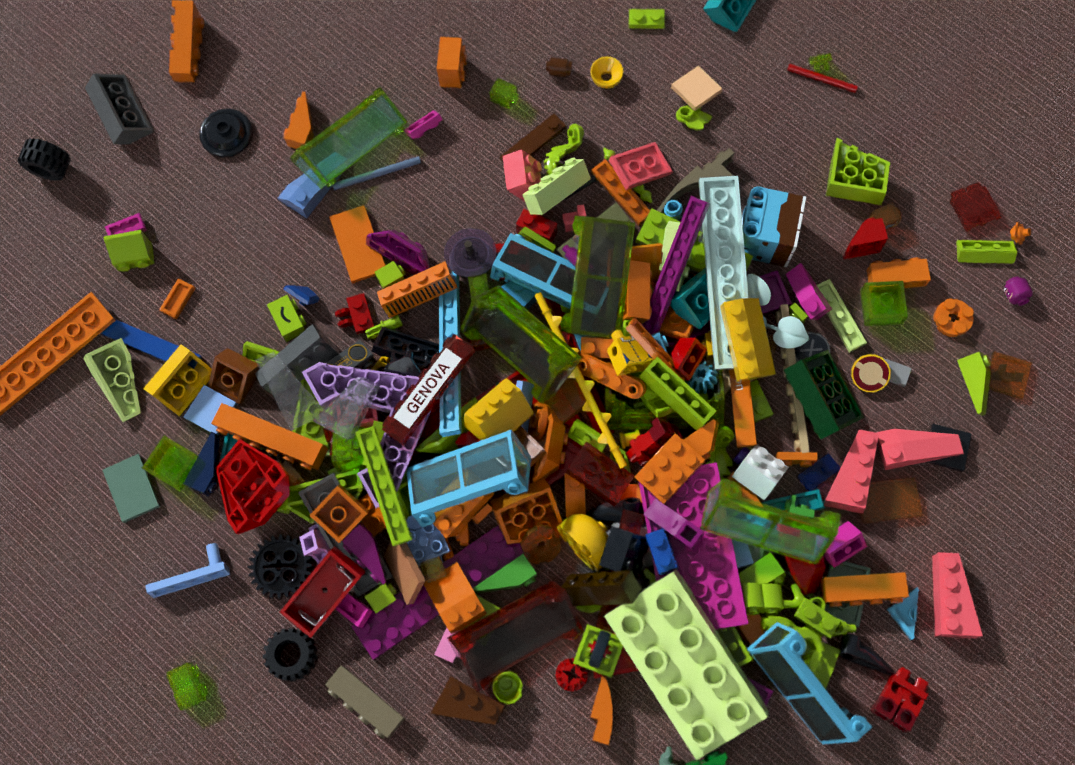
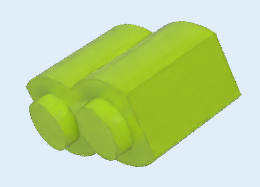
[741,583,784,616]

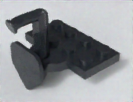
[372,327,439,414]

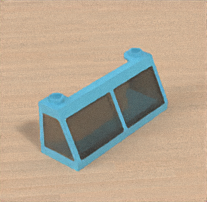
[490,233,610,326]
[747,622,872,744]

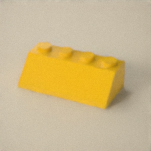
[720,298,776,382]

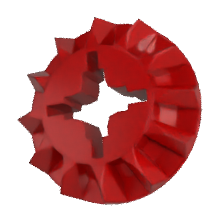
[555,658,588,692]

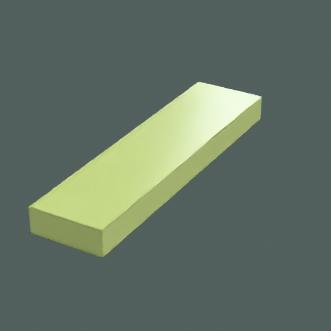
[817,279,867,353]

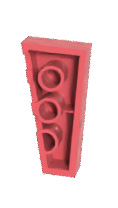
[824,429,879,514]

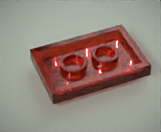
[565,442,634,507]

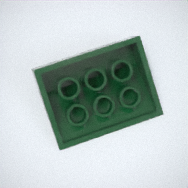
[783,350,865,440]

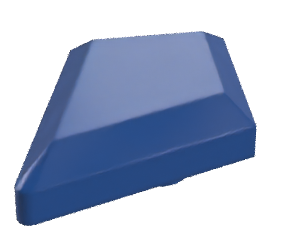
[283,285,320,306]

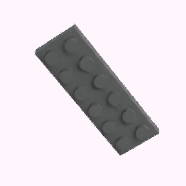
[298,473,393,597]

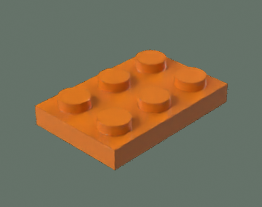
[635,433,705,505]

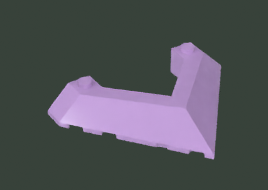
[302,362,441,509]

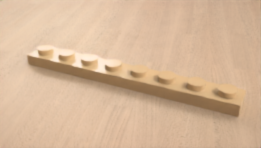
[775,304,810,453]

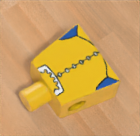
[607,330,654,376]

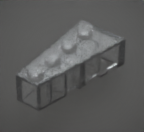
[255,351,326,431]

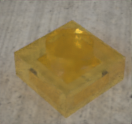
[420,556,447,583]

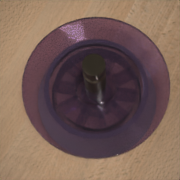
[444,228,497,278]

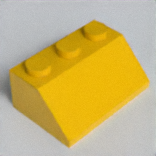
[143,345,212,416]
[463,378,534,441]

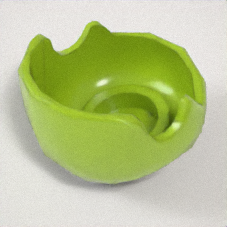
[492,671,523,705]

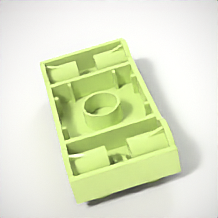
[604,569,769,760]

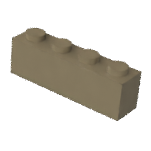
[325,665,406,739]

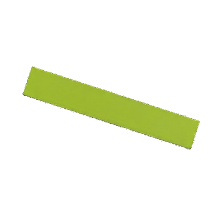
[355,426,413,547]

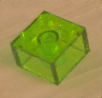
[860,281,908,326]
[142,436,198,492]

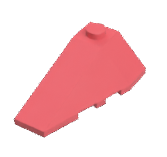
[876,429,964,470]

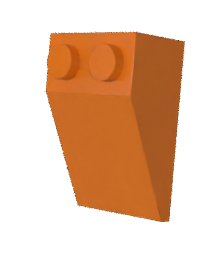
[423,562,487,635]

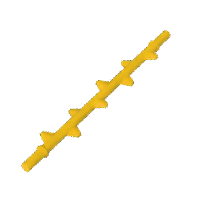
[534,292,627,469]

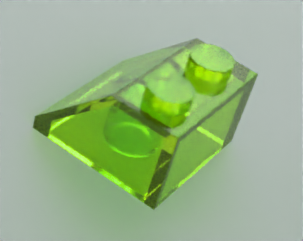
[331,424,367,472]

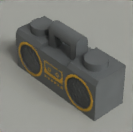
[327,340,374,370]

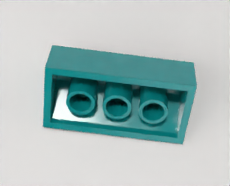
[703,0,756,32]

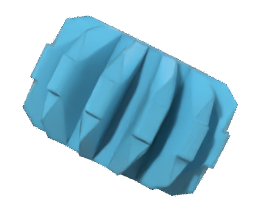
[685,361,718,394]

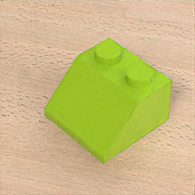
[104,230,154,271]

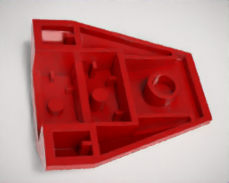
[216,439,290,535]

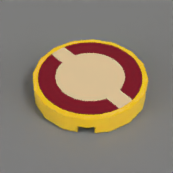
[851,354,891,392]

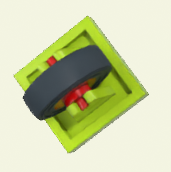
[573,624,623,678]

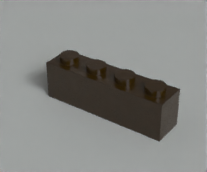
[561,571,642,606]

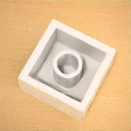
[732,445,789,500]

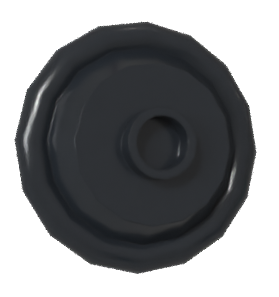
[199,108,252,158]

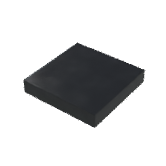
[927,424,971,472]

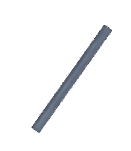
[332,156,421,191]

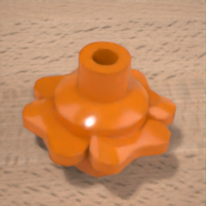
[1010,222,1031,245]

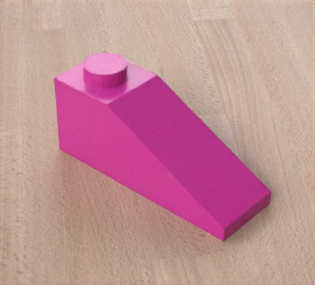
[786,263,832,320]

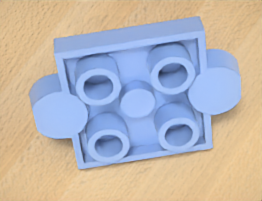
[406,515,451,571]

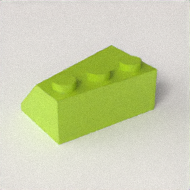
[826,138,890,205]

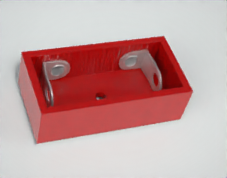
[279,546,366,638]

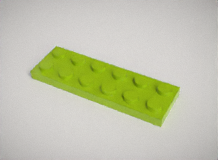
[635,208,753,272]

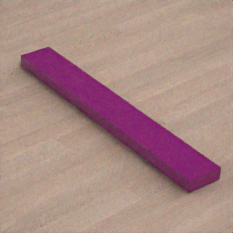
[642,196,710,335]

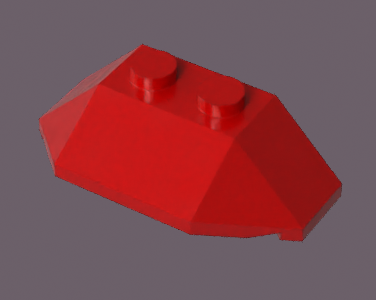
[775,517,826,595]

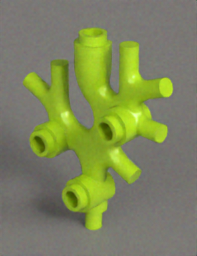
[761,584,856,659]

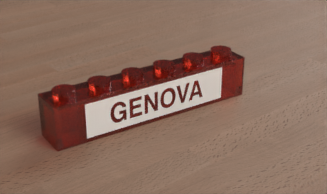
[382,334,475,447]

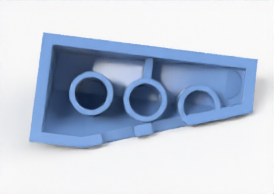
[277,152,350,218]

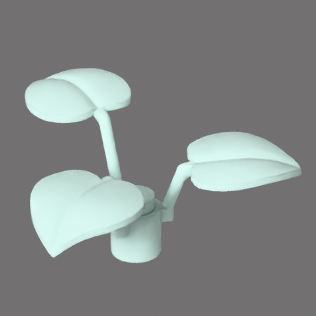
[747,273,809,348]

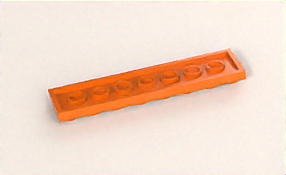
[0,292,116,416]

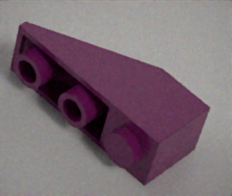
[643,499,705,550]
[342,522,387,585]

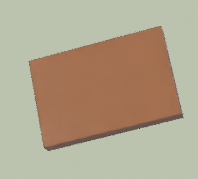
[383,541,425,605]

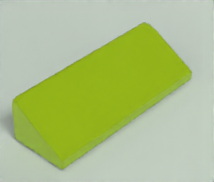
[956,240,1017,264]

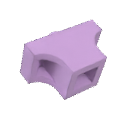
[300,524,331,564]

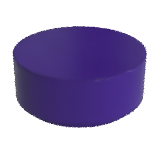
[732,447,750,465]

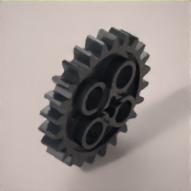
[248,534,314,600]

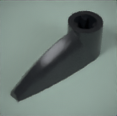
[586,497,641,522]
[839,634,894,675]

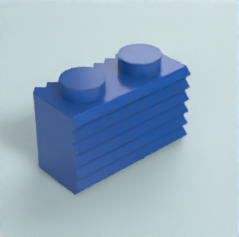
[645,529,679,575]

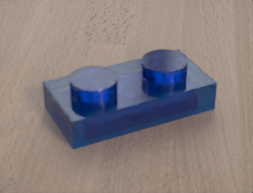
[797,453,840,491]

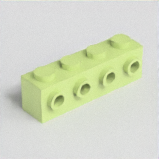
[522,158,591,215]

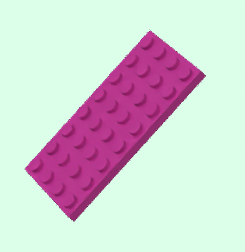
[639,462,748,630]

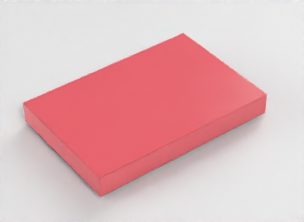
[609,142,673,190]

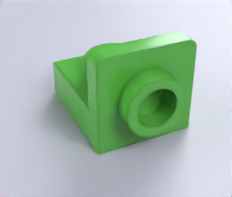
[784,495,815,522]

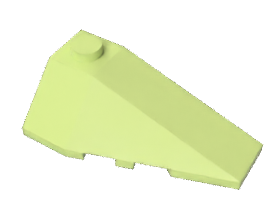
[83,338,141,422]

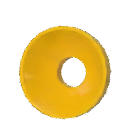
[590,56,623,88]

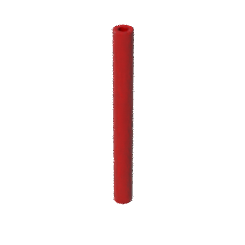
[787,64,858,93]

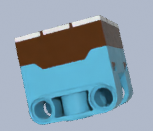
[742,187,806,267]

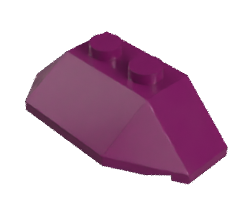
[366,230,430,275]

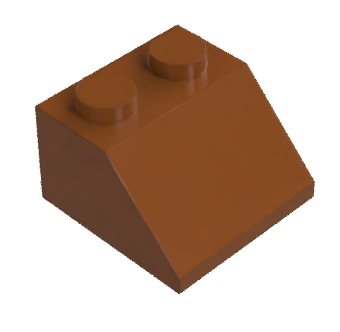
[208,348,260,404]

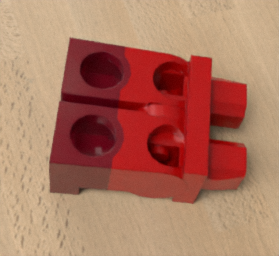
[625,417,684,467]
[870,667,929,733]

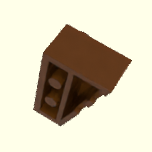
[430,676,506,725]

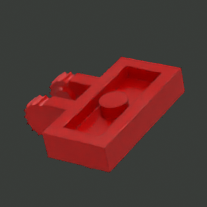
[335,293,374,334]

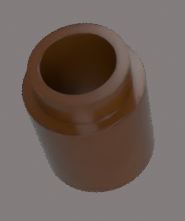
[546,57,572,77]

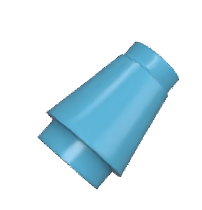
[664,200,683,221]

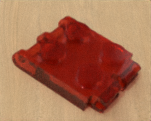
[950,182,1001,232]

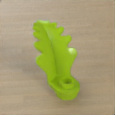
[544,124,584,175]
[706,426,734,484]

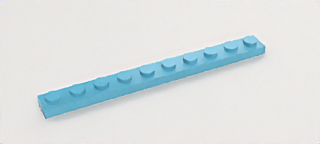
[439,271,462,437]

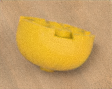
[557,514,609,572]

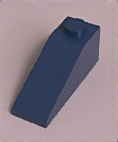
[183,432,220,497]

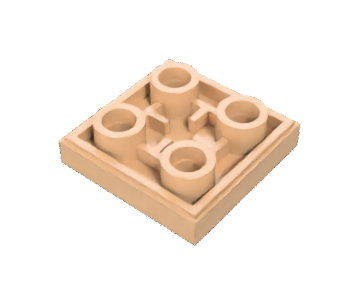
[671,66,722,111]

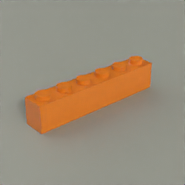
[211,403,328,470]

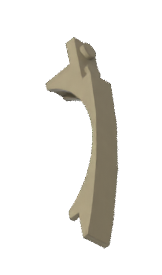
[636,148,734,246]

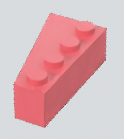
[932,552,983,639]

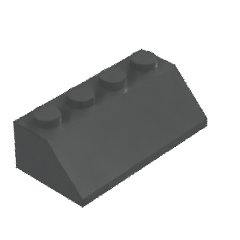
[85,73,154,144]

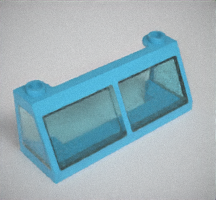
[407,430,531,527]

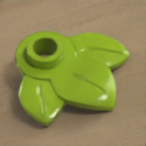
[676,105,712,130]

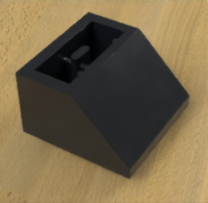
[599,526,649,577]

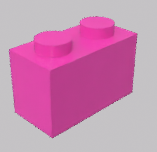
[817,521,867,568]

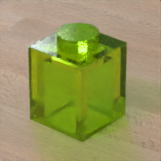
[490,78,519,109]

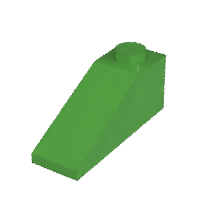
[473,554,537,594]

